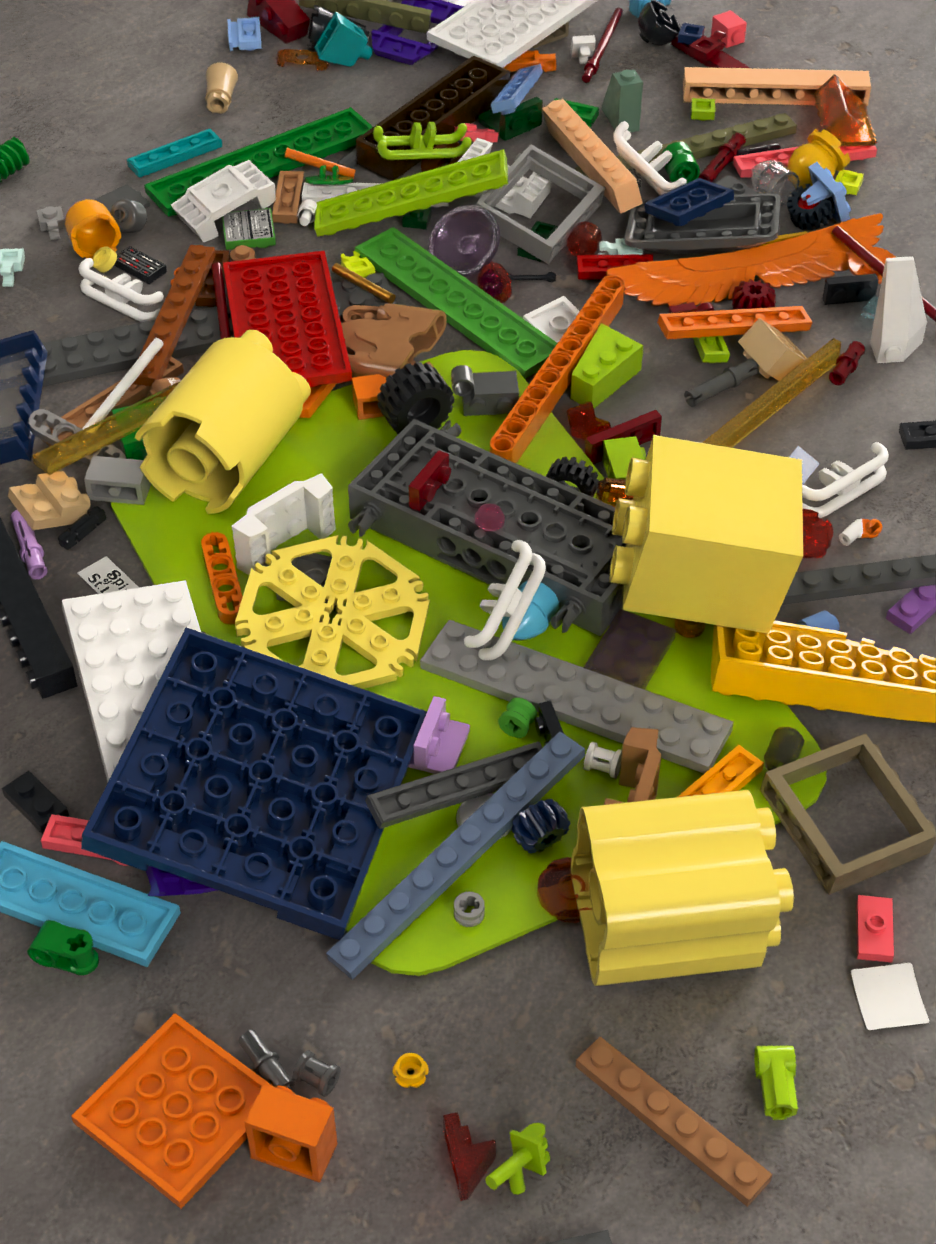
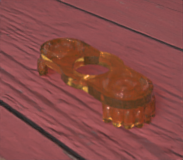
[276,49,329,71]

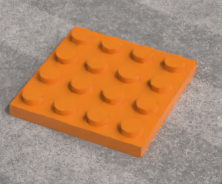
[71,1013,274,1209]

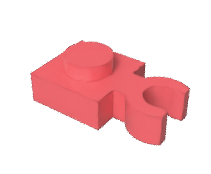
[454,123,498,142]

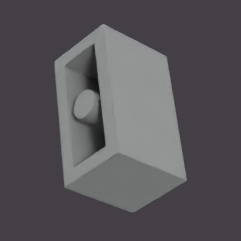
[84,456,151,505]

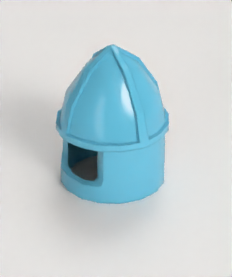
[502,580,559,641]

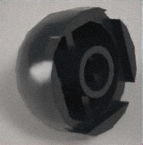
[638,0,681,46]

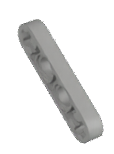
[29,409,126,465]

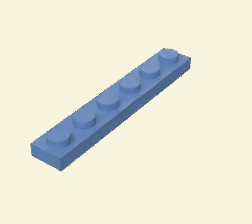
[491,64,543,115]

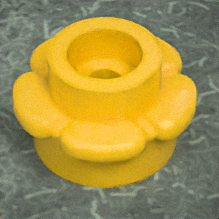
[393,1053,429,1088]

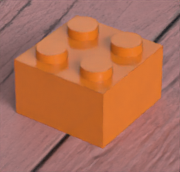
[245,1084,338,1183]

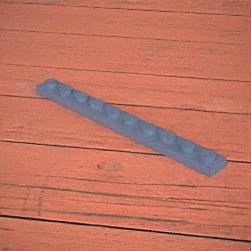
[326,732,585,980]

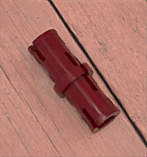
[829,341,866,385]

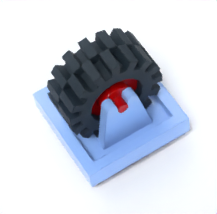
[787,162,851,230]

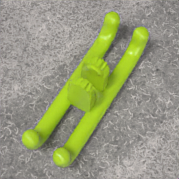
[373,122,472,160]

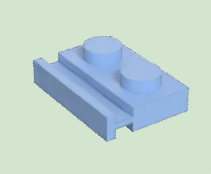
[227,17,262,51]

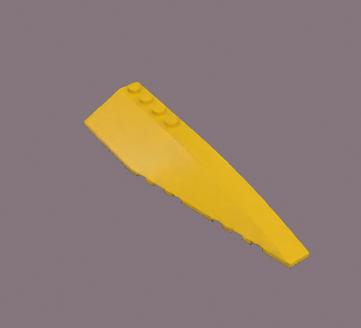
[711,621,936,723]

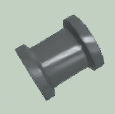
[292,1050,341,1097]

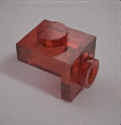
[567,401,611,441]

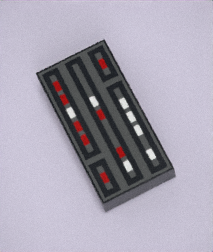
[114,246,167,284]

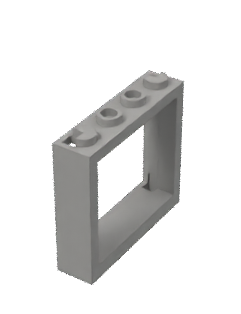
[473,144,605,264]

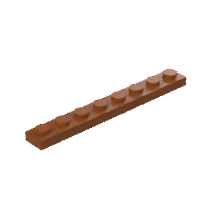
[133,245,216,386]

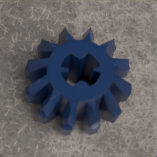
[511,799,571,853]

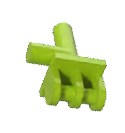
[485,1123,550,1194]

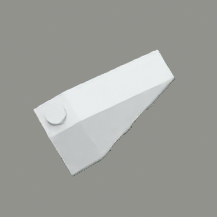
[870,256,927,363]

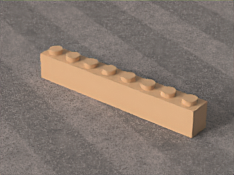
[683,67,871,106]
[542,98,643,214]

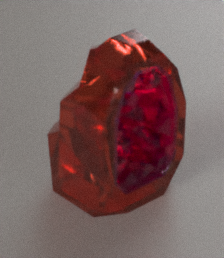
[477,261,512,303]

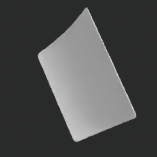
[851,963,929,1030]

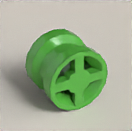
[498,697,538,738]

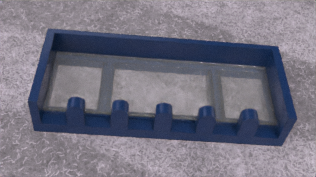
[0,330,48,465]

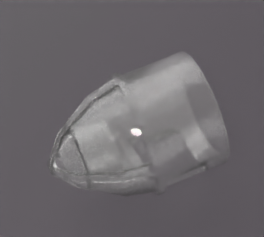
[751,160,799,206]

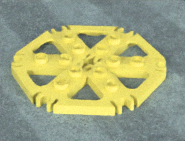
[235,535,430,689]

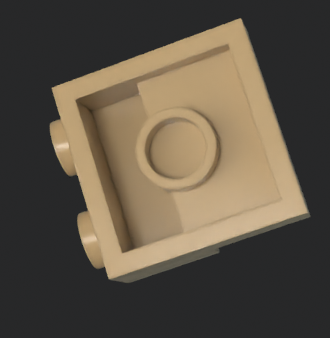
[8,471,90,530]

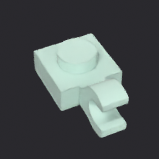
[597,238,643,255]
[0,248,25,287]

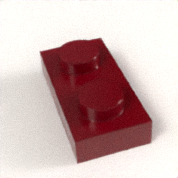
[409,450,451,511]

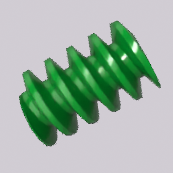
[0,137,30,182]

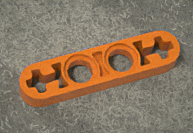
[201,532,243,624]

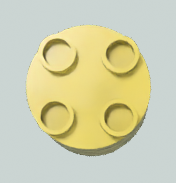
[135,330,311,514]

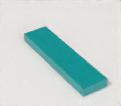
[127,128,223,178]

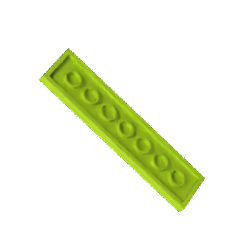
[314,149,508,237]

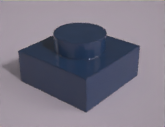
[678,23,705,45]

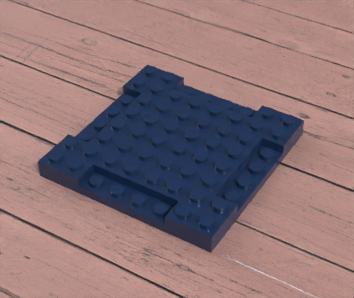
[81,627,427,940]

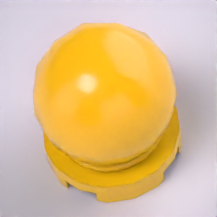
[787,128,850,189]

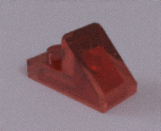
[443,1112,496,1201]

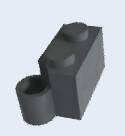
[451,365,519,416]

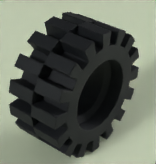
[546,457,599,497]

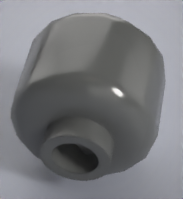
[110,199,147,233]

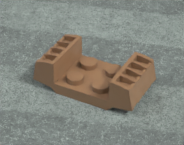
[604,727,662,805]

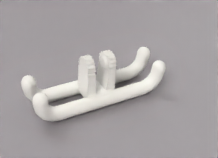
[613,121,687,195]
[78,258,164,322]
[802,442,889,519]
[464,540,546,661]

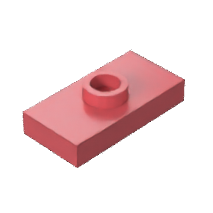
[856,895,894,963]

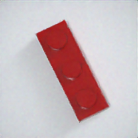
[577,254,654,280]

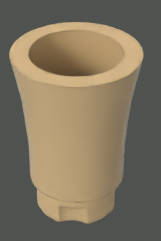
[206,62,238,114]

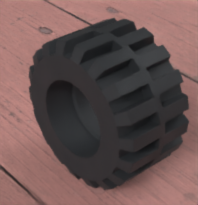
[377,362,454,434]

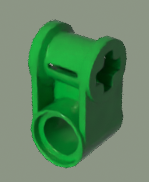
[27,920,99,976]

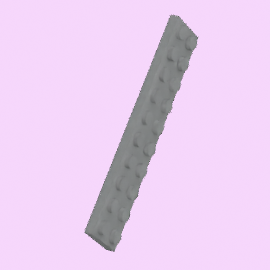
[420,620,734,774]

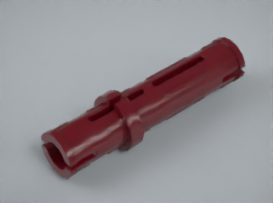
[698,133,746,182]

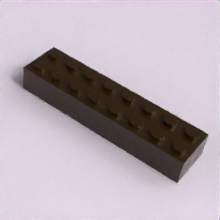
[356,56,510,180]

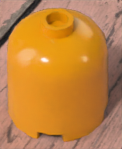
[65,199,122,259]

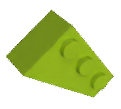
[571,323,643,410]

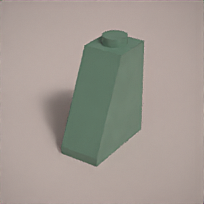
[602,69,643,132]

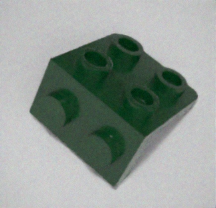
[478,96,543,141]

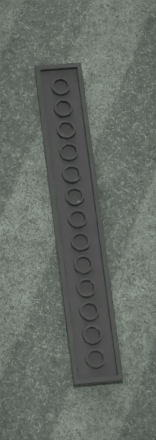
[42,273,398,387]

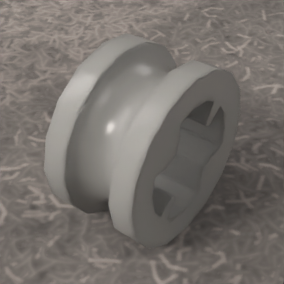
[454,892,484,927]

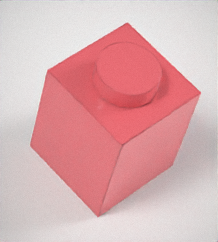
[711,10,747,48]

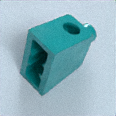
[315,12,373,67]

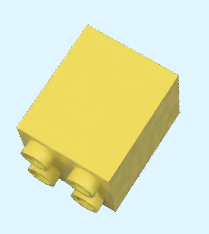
[609,435,803,633]

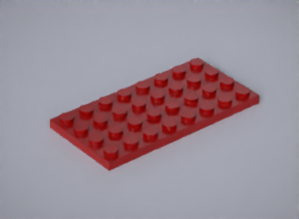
[223,250,352,387]

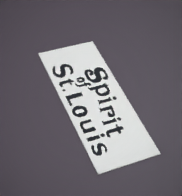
[77,556,139,594]

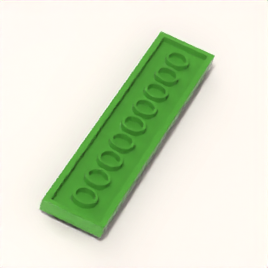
[355,227,557,379]

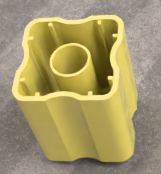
[571,790,794,986]

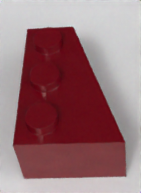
[247,0,310,44]

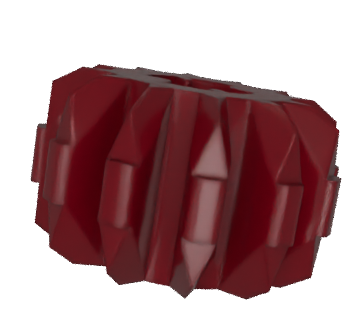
[732,279,776,310]

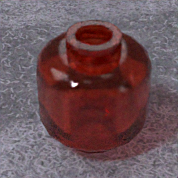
[567,221,602,257]

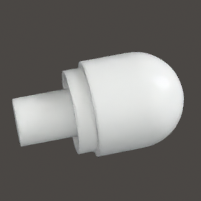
[298,199,317,226]

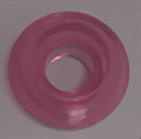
[475,504,505,531]

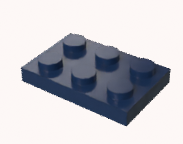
[644,178,734,226]

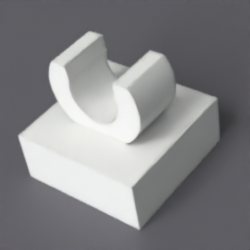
[570,35,596,64]

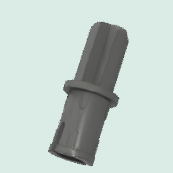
[239,1029,295,1089]

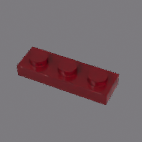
[585,410,662,464]

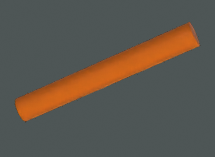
[284,148,356,179]

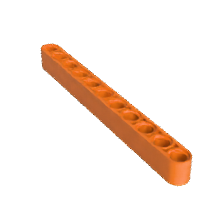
[490,275,625,463]

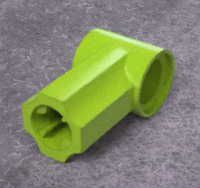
[754,1045,798,1120]

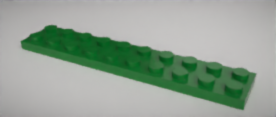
[144,107,373,217]

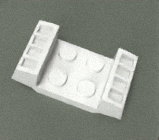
[458,138,552,219]
[171,160,276,242]
[232,473,336,575]

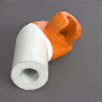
[839,519,883,546]

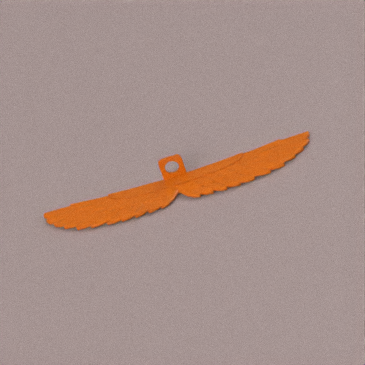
[606,213,884,307]

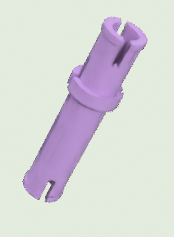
[10,510,47,579]

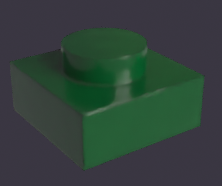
[402,207,432,230]

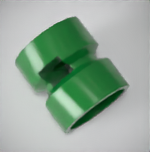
[661,142,700,183]

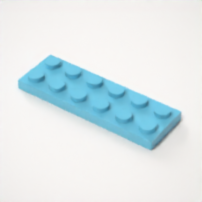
[0,841,181,967]

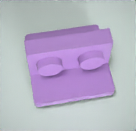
[409,696,470,774]

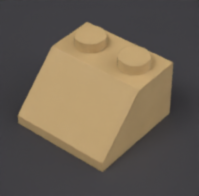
[738,318,815,382]

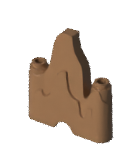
[341,303,447,378]

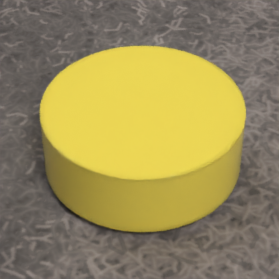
[92,246,117,273]

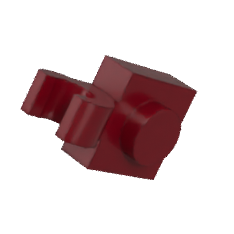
[689,30,726,61]

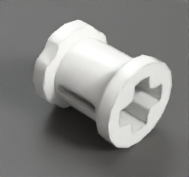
[584,742,622,779]

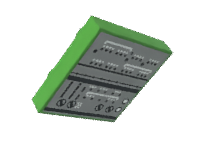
[222,208,276,250]

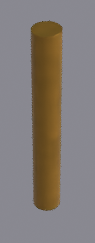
[332,263,395,304]

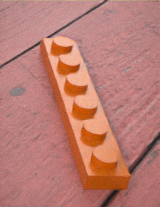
[657,306,812,339]

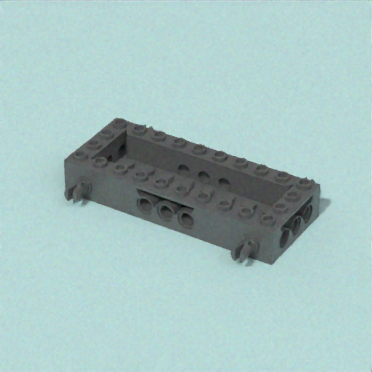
[348,419,626,636]

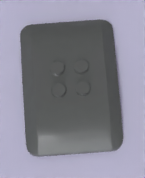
[625,193,781,254]

